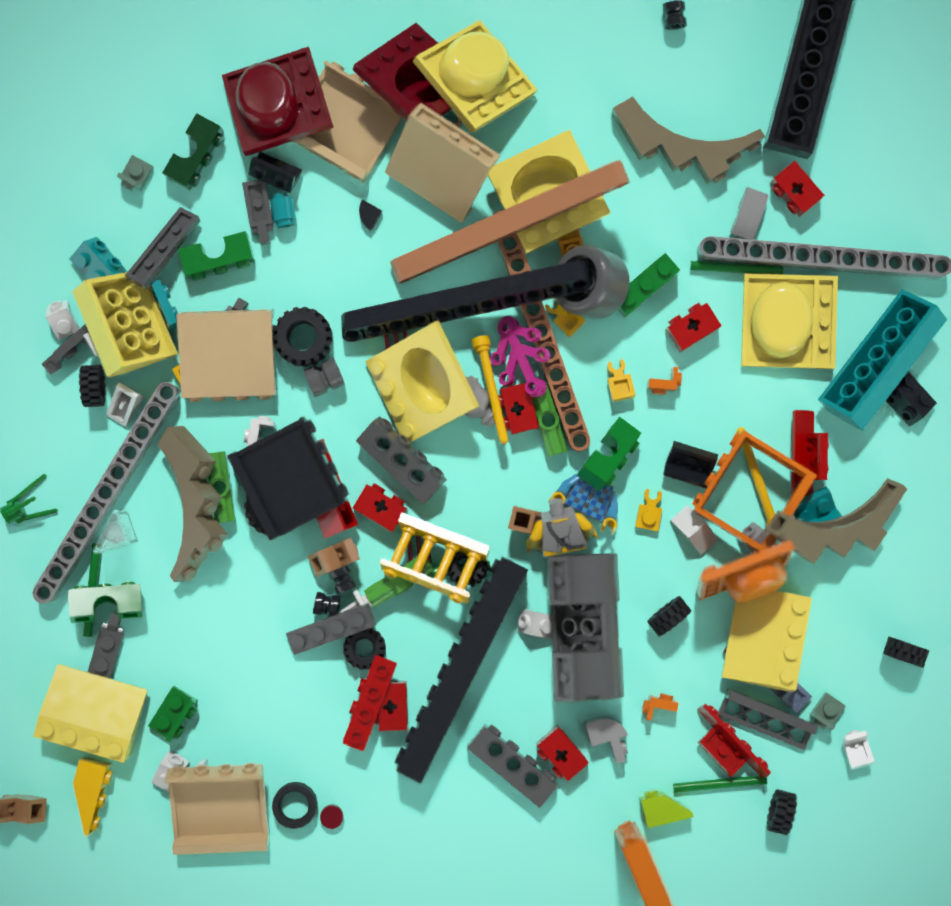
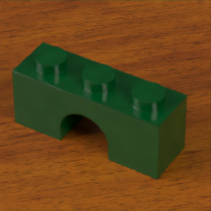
[162,113,224,191]

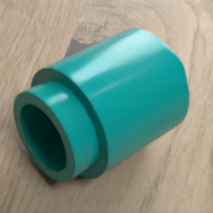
[270,193,296,228]

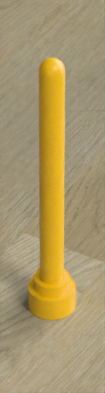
[471,335,508,444]
[737,427,775,533]

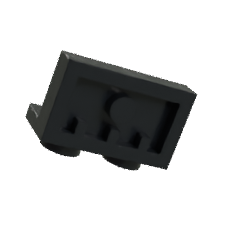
[248,152,302,193]

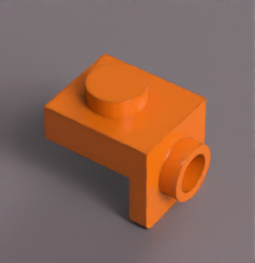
[647,367,682,395]
[642,693,679,721]

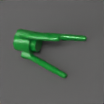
[0,474,58,524]

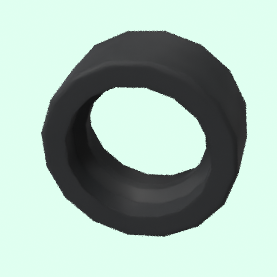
[272,782,318,829]

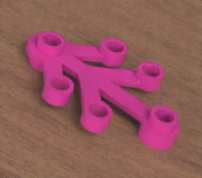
[490,316,550,397]

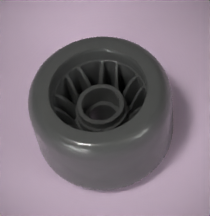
[556,245,630,319]

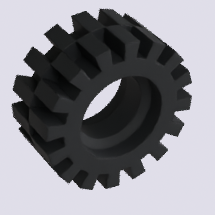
[79,365,106,407]
[446,551,488,588]
[647,596,692,637]
[343,628,386,670]
[883,636,930,668]
[766,789,797,836]

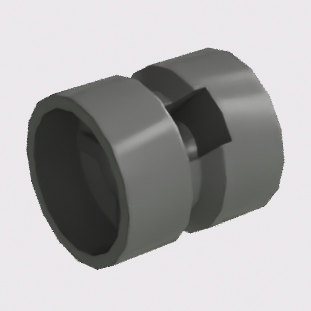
[304,357,345,398]

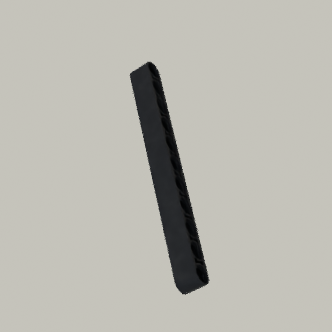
[341,260,591,342]

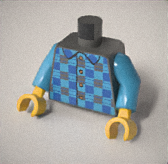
[548,474,618,534]

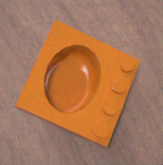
[696,540,795,603]

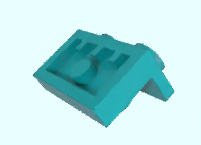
[791,486,842,522]

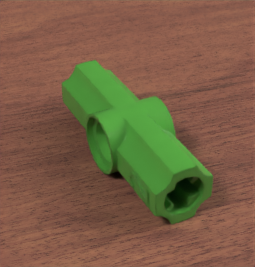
[531,384,567,457]
[208,451,236,523]
[364,557,434,607]

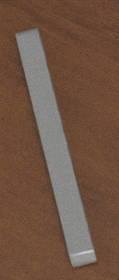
[697,236,951,279]
[32,382,180,604]

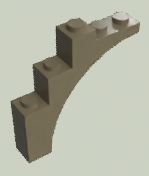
[611,96,765,184]
[157,426,228,582]
[765,478,908,564]

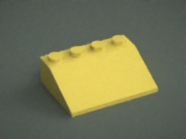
[72,272,178,377]
[721,591,812,692]
[33,664,148,763]

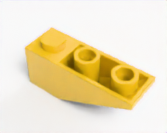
[73,757,113,836]

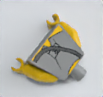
[526,498,598,557]

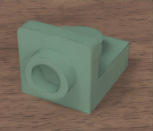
[116,155,154,191]
[809,692,846,730]

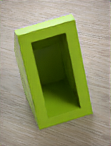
[639,789,694,828]

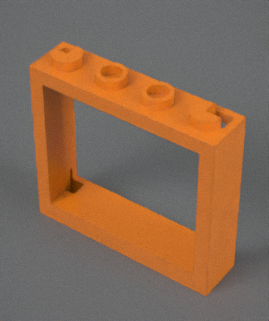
[692,430,817,552]
[614,820,673,906]

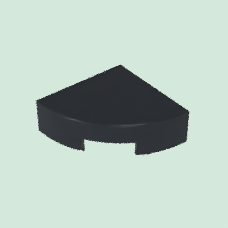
[359,199,382,231]

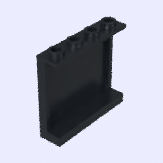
[227,416,350,541]

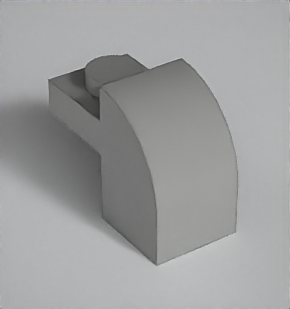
[584,716,628,764]

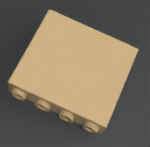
[293,61,403,183]
[384,103,500,223]
[176,309,278,402]
[164,763,270,855]

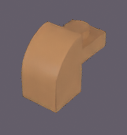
[508,506,542,534]
[307,538,360,577]
[0,794,47,824]

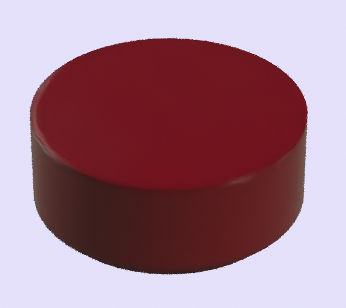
[320,804,344,829]

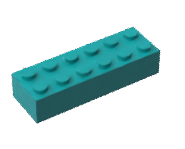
[817,289,947,431]

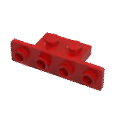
[791,410,829,497]
[342,655,397,751]
[697,704,771,778]

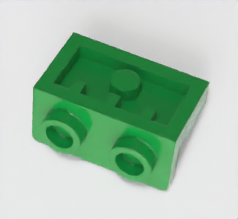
[148,685,197,742]

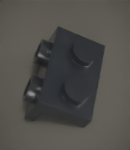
[886,371,937,426]
[663,441,718,489]

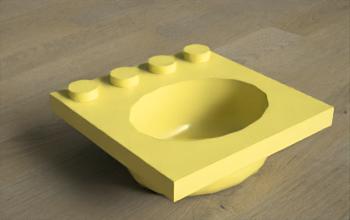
[413,20,538,133]
[488,129,611,254]
[741,273,838,369]
[365,321,479,443]

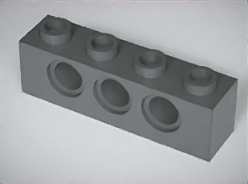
[355,416,447,505]
[467,723,558,808]

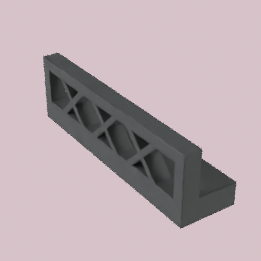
[718,688,818,750]

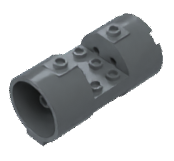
[547,553,625,702]

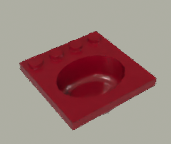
[352,23,452,121]
[222,46,334,157]

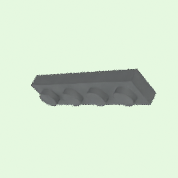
[125,207,200,290]
[285,603,377,655]

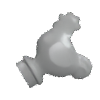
[464,375,495,428]

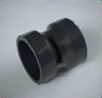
[662,0,687,30]
[328,564,358,594]
[313,592,341,617]

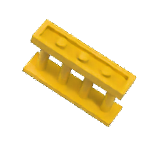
[380,513,490,604]

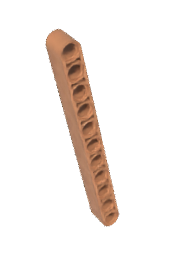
[390,160,630,284]
[495,210,590,452]

